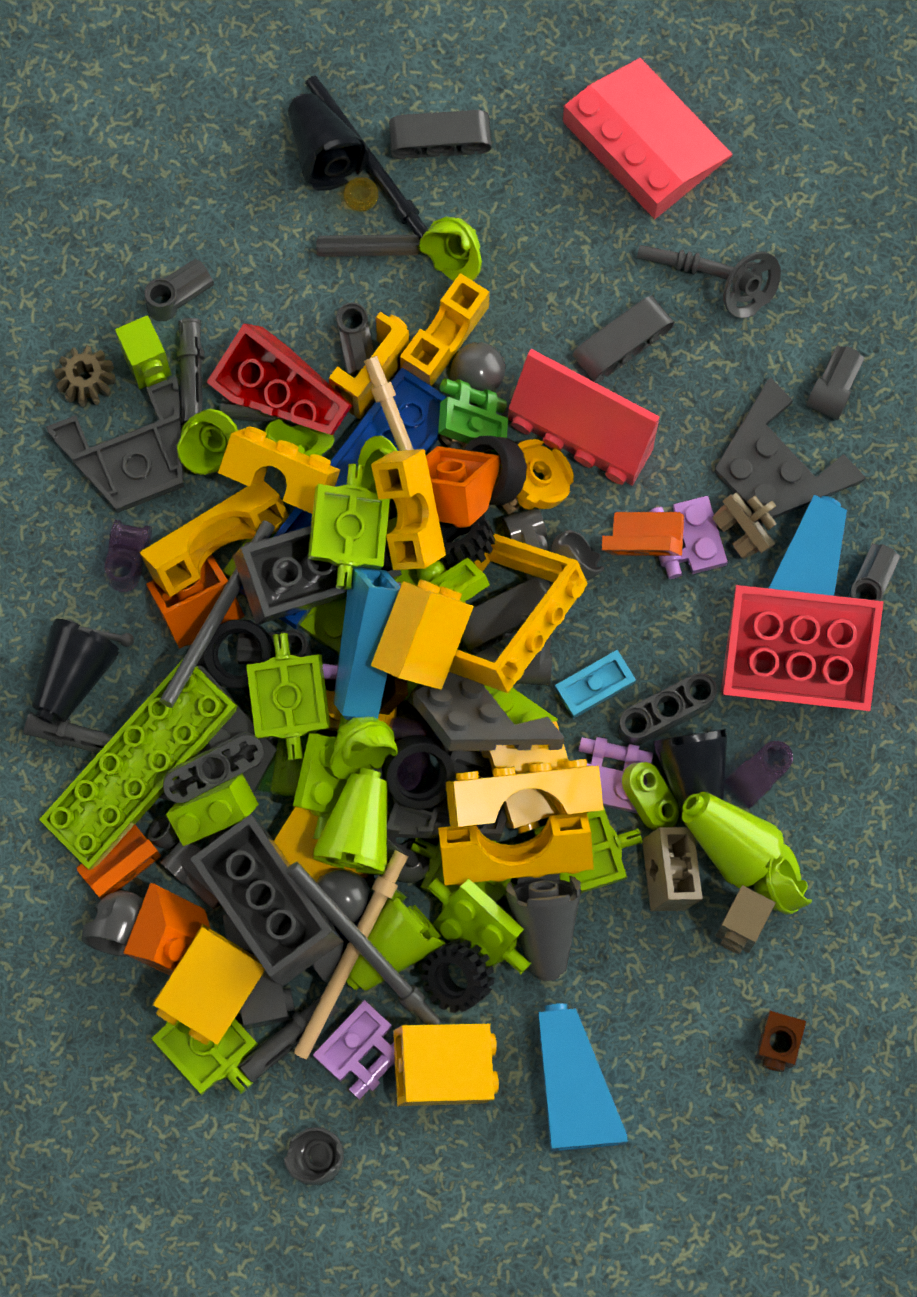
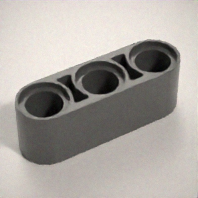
[389,110,492,159]
[572,295,675,383]
[462,577,551,655]
[618,673,717,745]

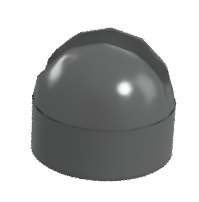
[148,816,180,849]

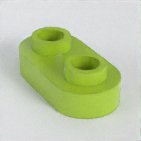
[622,762,679,830]

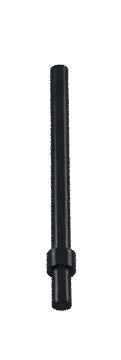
[305,75,428,239]

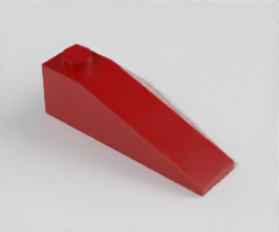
[206,323,352,435]

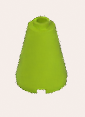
[313,768,387,875]
[682,792,784,888]
[346,889,445,991]

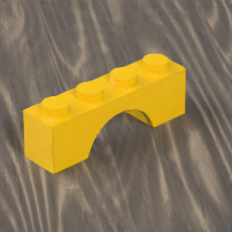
[139,480,289,597]
[446,759,604,827]
[438,812,594,886]

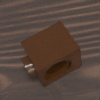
[755,1011,806,1072]

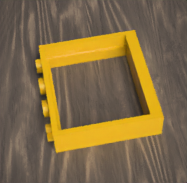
[445,533,588,693]

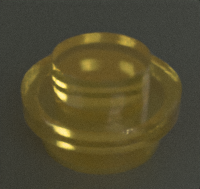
[344,177,379,212]

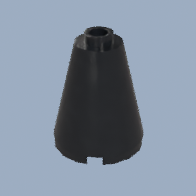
[288,93,369,191]
[32,619,119,725]
[653,729,727,814]

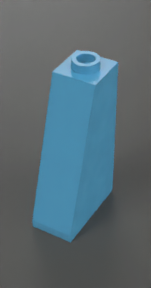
[769,495,847,596]
[334,567,400,721]
[538,1003,628,1152]

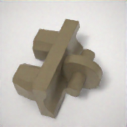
[712,492,777,559]

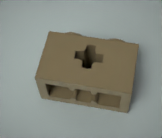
[642,827,703,911]
[716,885,776,954]

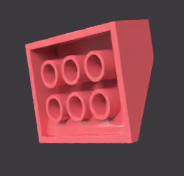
[563,58,733,219]
[508,349,660,486]
[721,585,884,711]

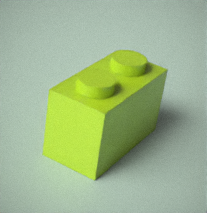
[115,315,172,390]
[166,773,259,846]

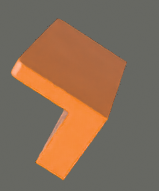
[602,512,684,556]
[77,825,161,899]

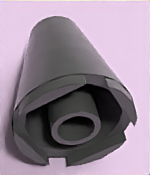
[506,873,581,981]

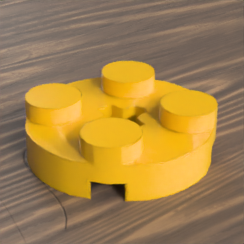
[501,439,574,510]

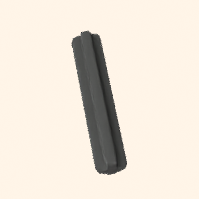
[316,234,420,257]

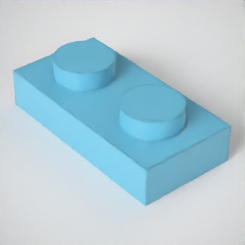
[554,650,636,719]

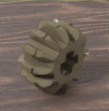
[54,345,116,408]

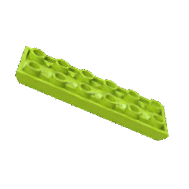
[39,659,238,870]

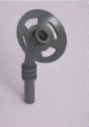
[637,245,781,318]

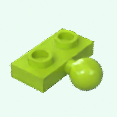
[417,557,490,602]

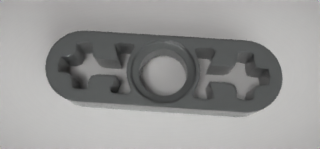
[163,732,264,803]

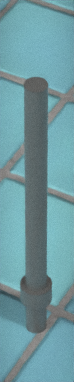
[160,521,275,708]
[286,862,440,1025]

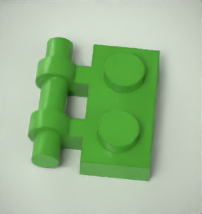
[438,378,508,455]

